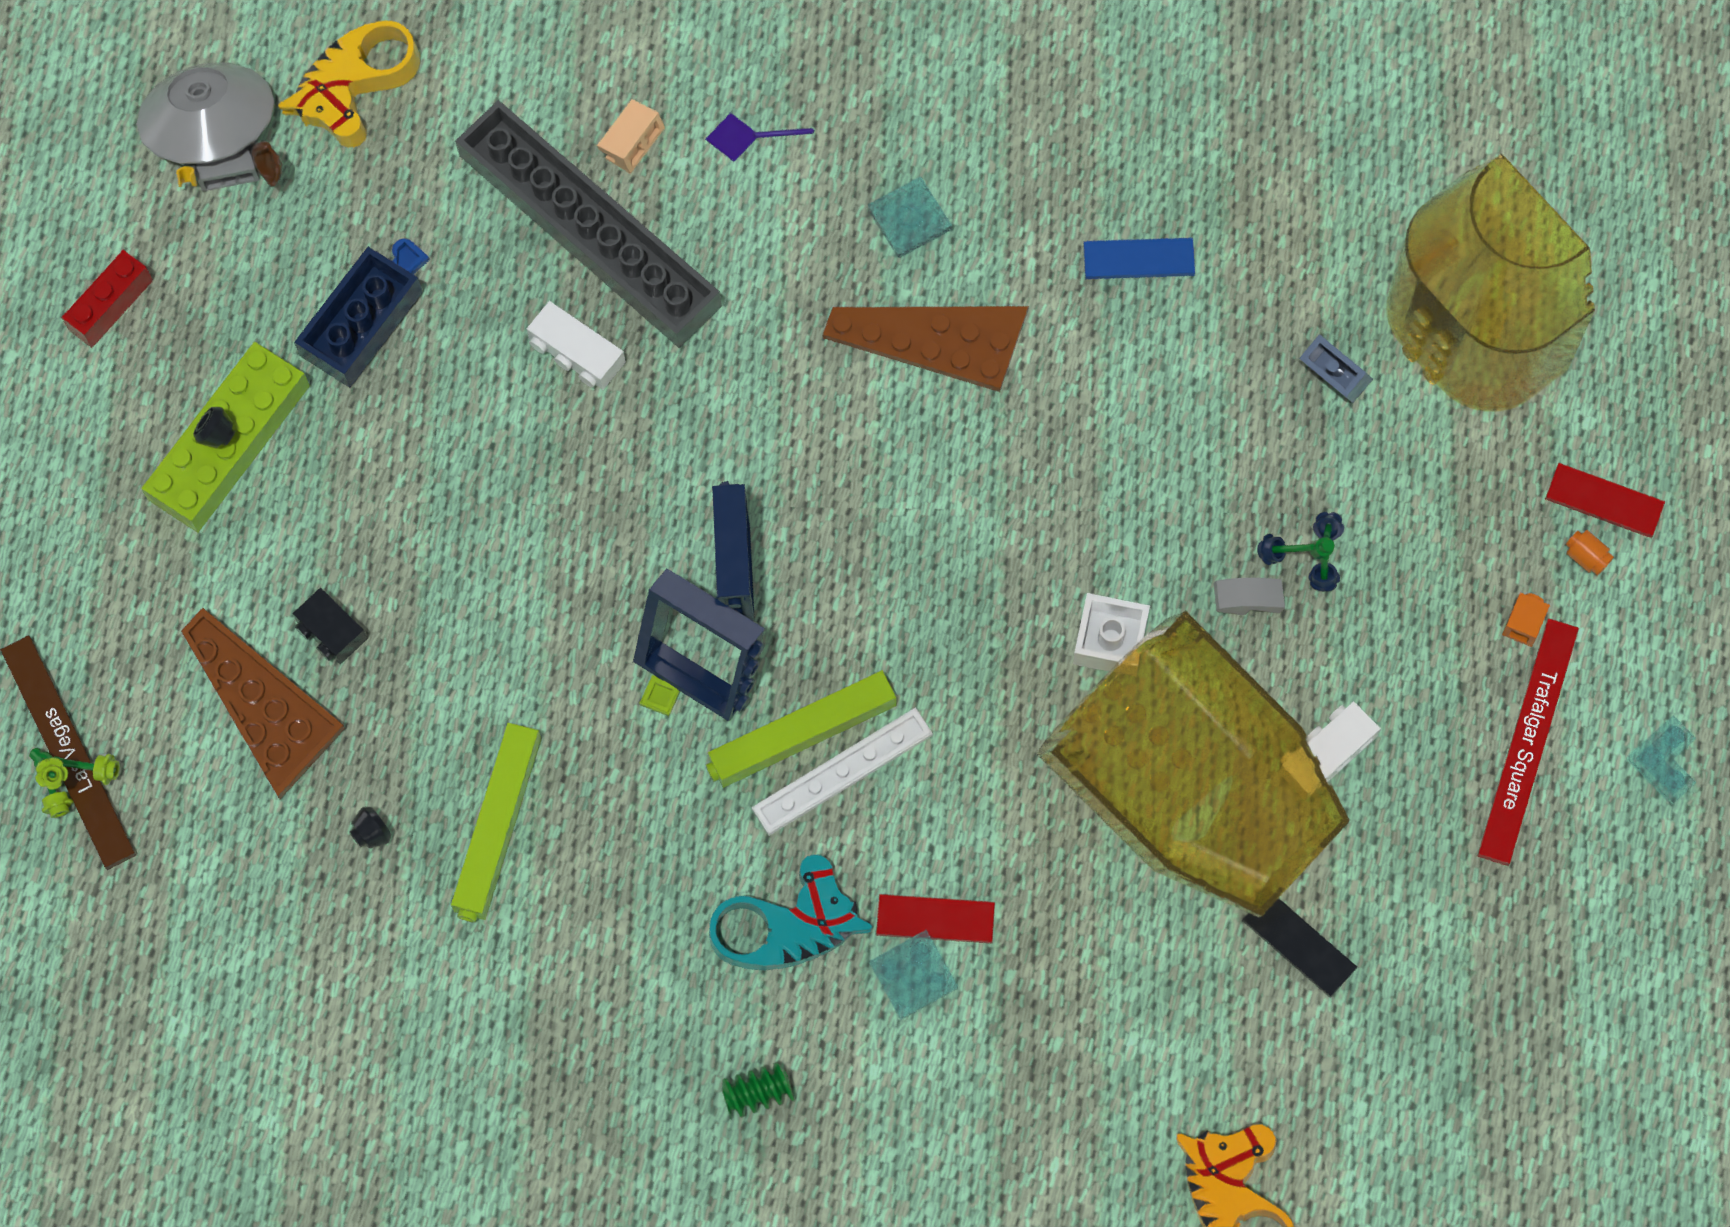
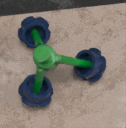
[1257,511,1345,592]

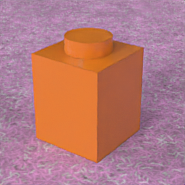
[1502,593,1550,647]

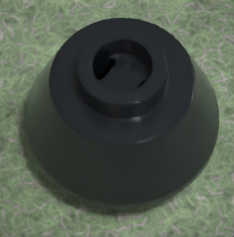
[193,407,235,448]
[349,807,391,849]

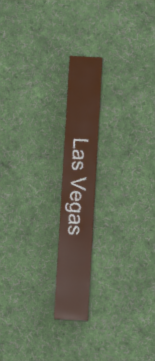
[0,635,137,870]

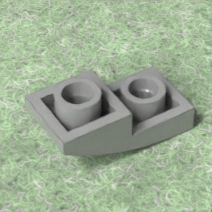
[1213,578,1285,615]

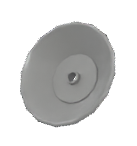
[136,62,275,164]

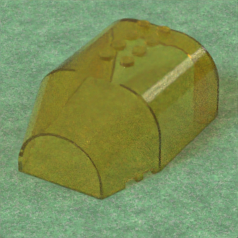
[1386,153,1595,412]
[1037,610,1350,917]

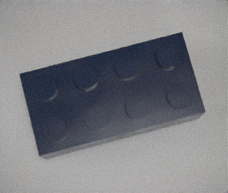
[294,246,423,388]

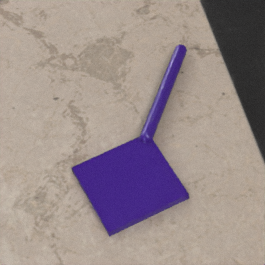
[705,112,814,162]

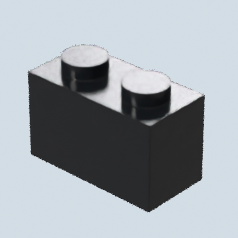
[292,587,368,664]

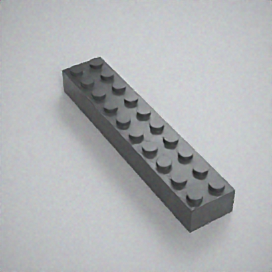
[455,100,722,348]

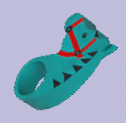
[709,855,872,971]

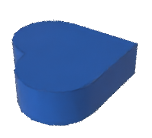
[392,239,429,275]

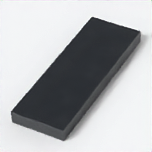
[1242,890,1358,998]

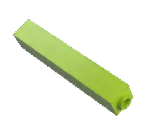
[706,670,897,788]
[451,723,542,923]

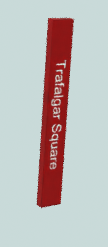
[1477,618,1579,866]

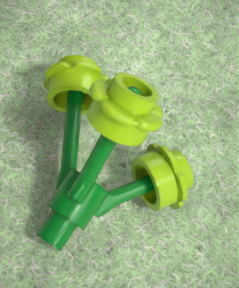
[29,748,120,818]

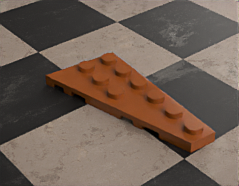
[823,306,1029,392]
[181,608,345,799]

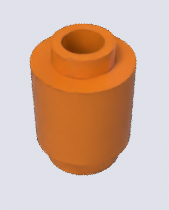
[1565,530,1614,576]

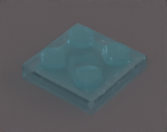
[868,176,952,259]
[869,930,958,1020]

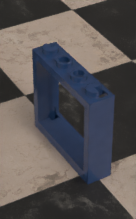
[712,481,755,622]
[633,568,765,721]

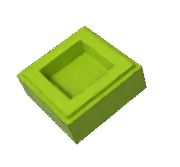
[639,675,680,717]

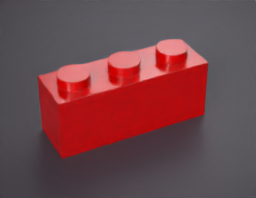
[61,250,153,348]

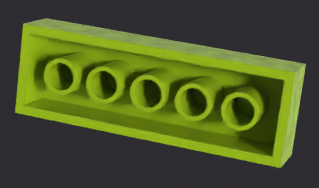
[141,341,310,533]

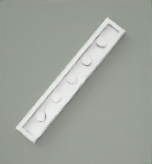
[752,707,933,836]

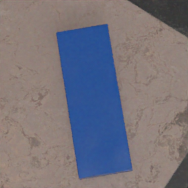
[1083,238,1195,279]

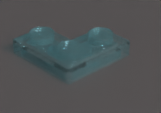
[1626,715,1697,806]

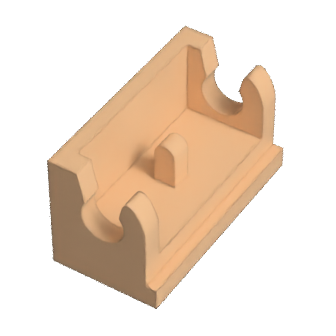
[597,99,665,174]

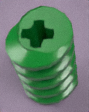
[722,1062,795,1121]

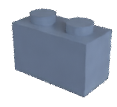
[1299,334,1373,403]

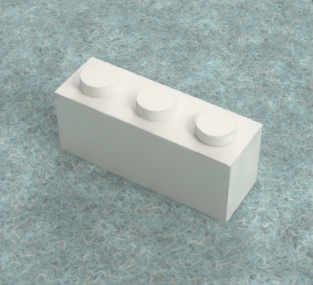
[527,301,626,390]
[1281,701,1381,800]

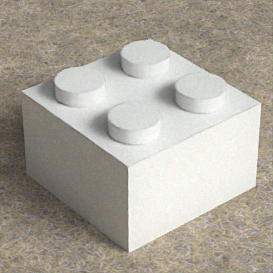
[1073,593,1150,677]

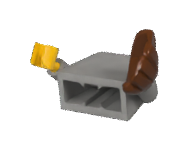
[176,141,282,192]

